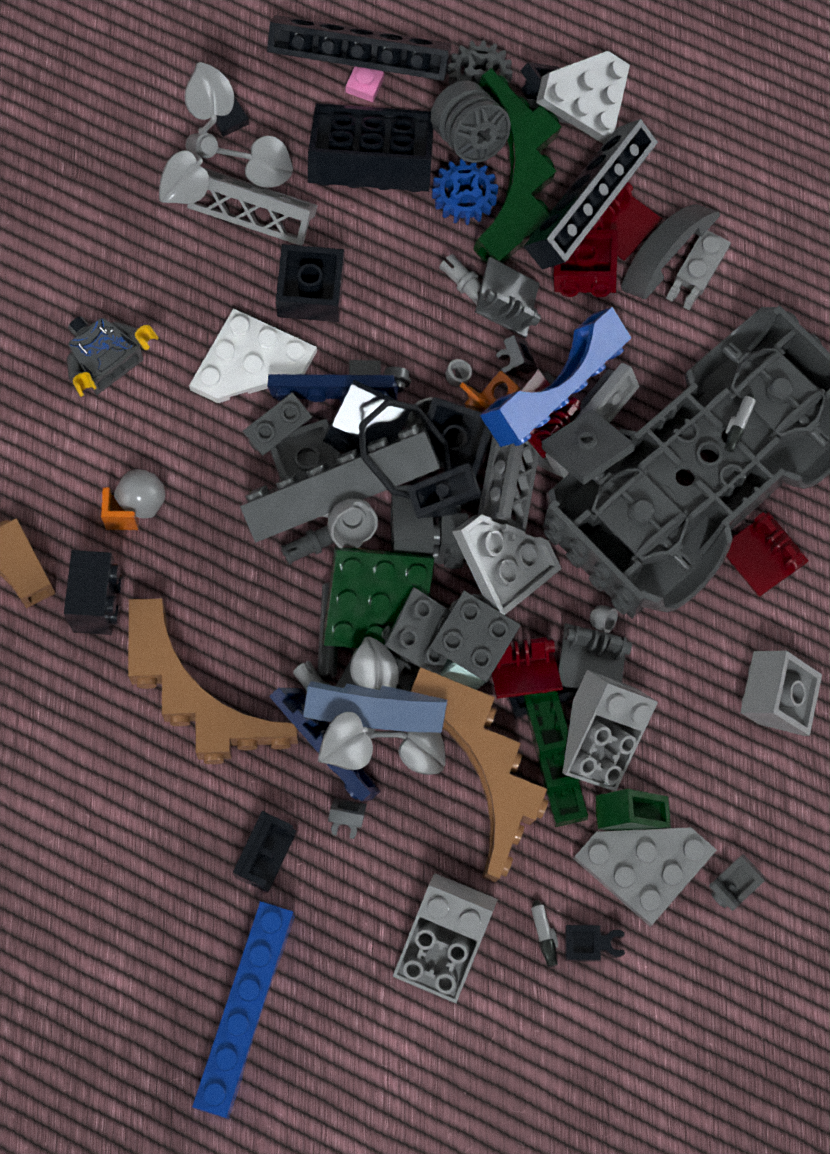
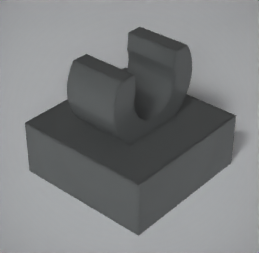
[328,798,367,839]

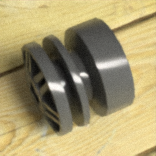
[431,80,511,163]

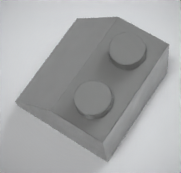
[740,651,822,736]

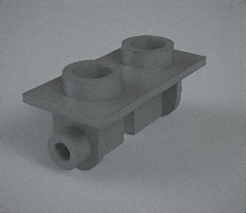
[242,392,312,456]

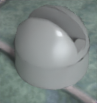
[445,359,472,387]
[590,605,618,633]

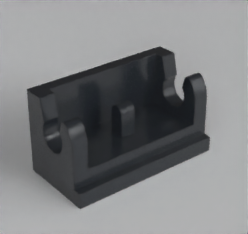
[233,811,297,893]

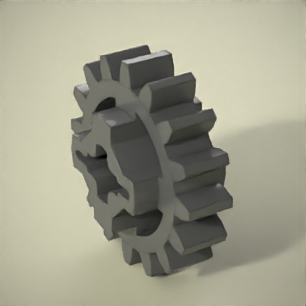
[448,40,513,85]

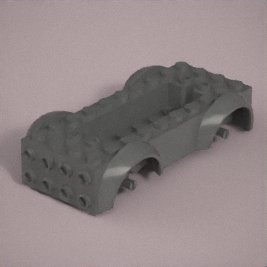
[543,305,830,619]

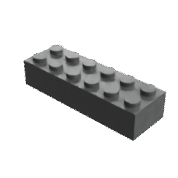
[240,424,440,543]

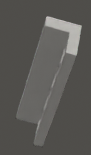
[187,168,318,246]
[537,363,640,478]
[478,437,539,532]

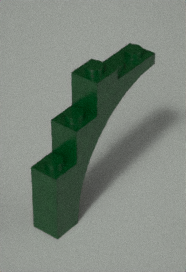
[473,68,562,264]

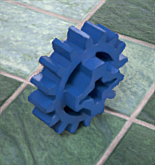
[432,159,498,225]

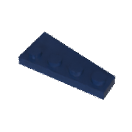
[269,688,381,802]

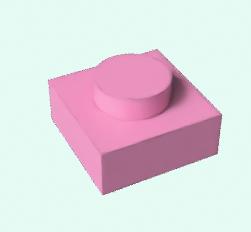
[345,66,384,102]

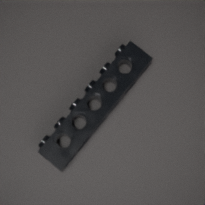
[267,15,452,81]
[523,119,658,269]

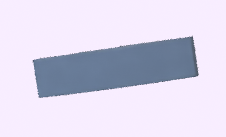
[303,681,448,733]

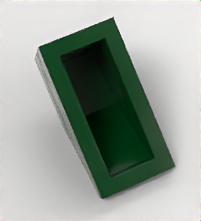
[596,789,671,831]

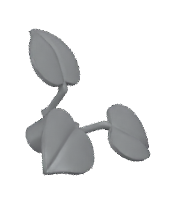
[159,62,293,204]
[318,637,445,775]

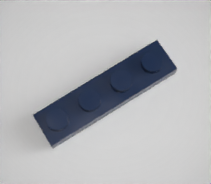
[267,374,398,402]

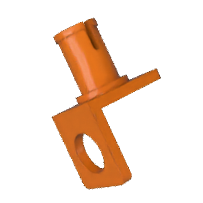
[459,371,520,410]

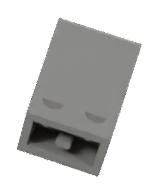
[563,670,658,791]
[393,873,498,1003]

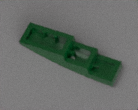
[523,691,588,827]

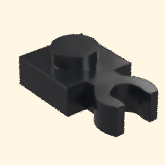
[565,925,625,962]

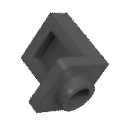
[709,854,767,911]

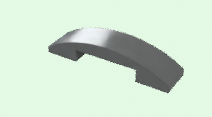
[621,204,720,300]

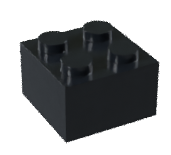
[276,244,344,322]
[64,550,124,635]

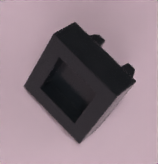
[496,335,538,375]

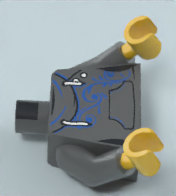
[67,316,159,397]

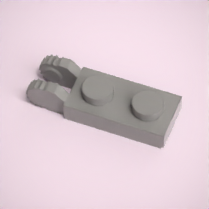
[666,230,731,310]

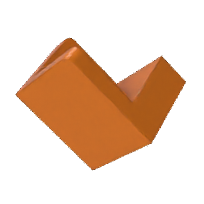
[101,487,139,530]

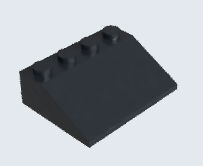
[307,103,434,192]

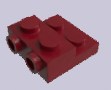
[554,230,618,297]

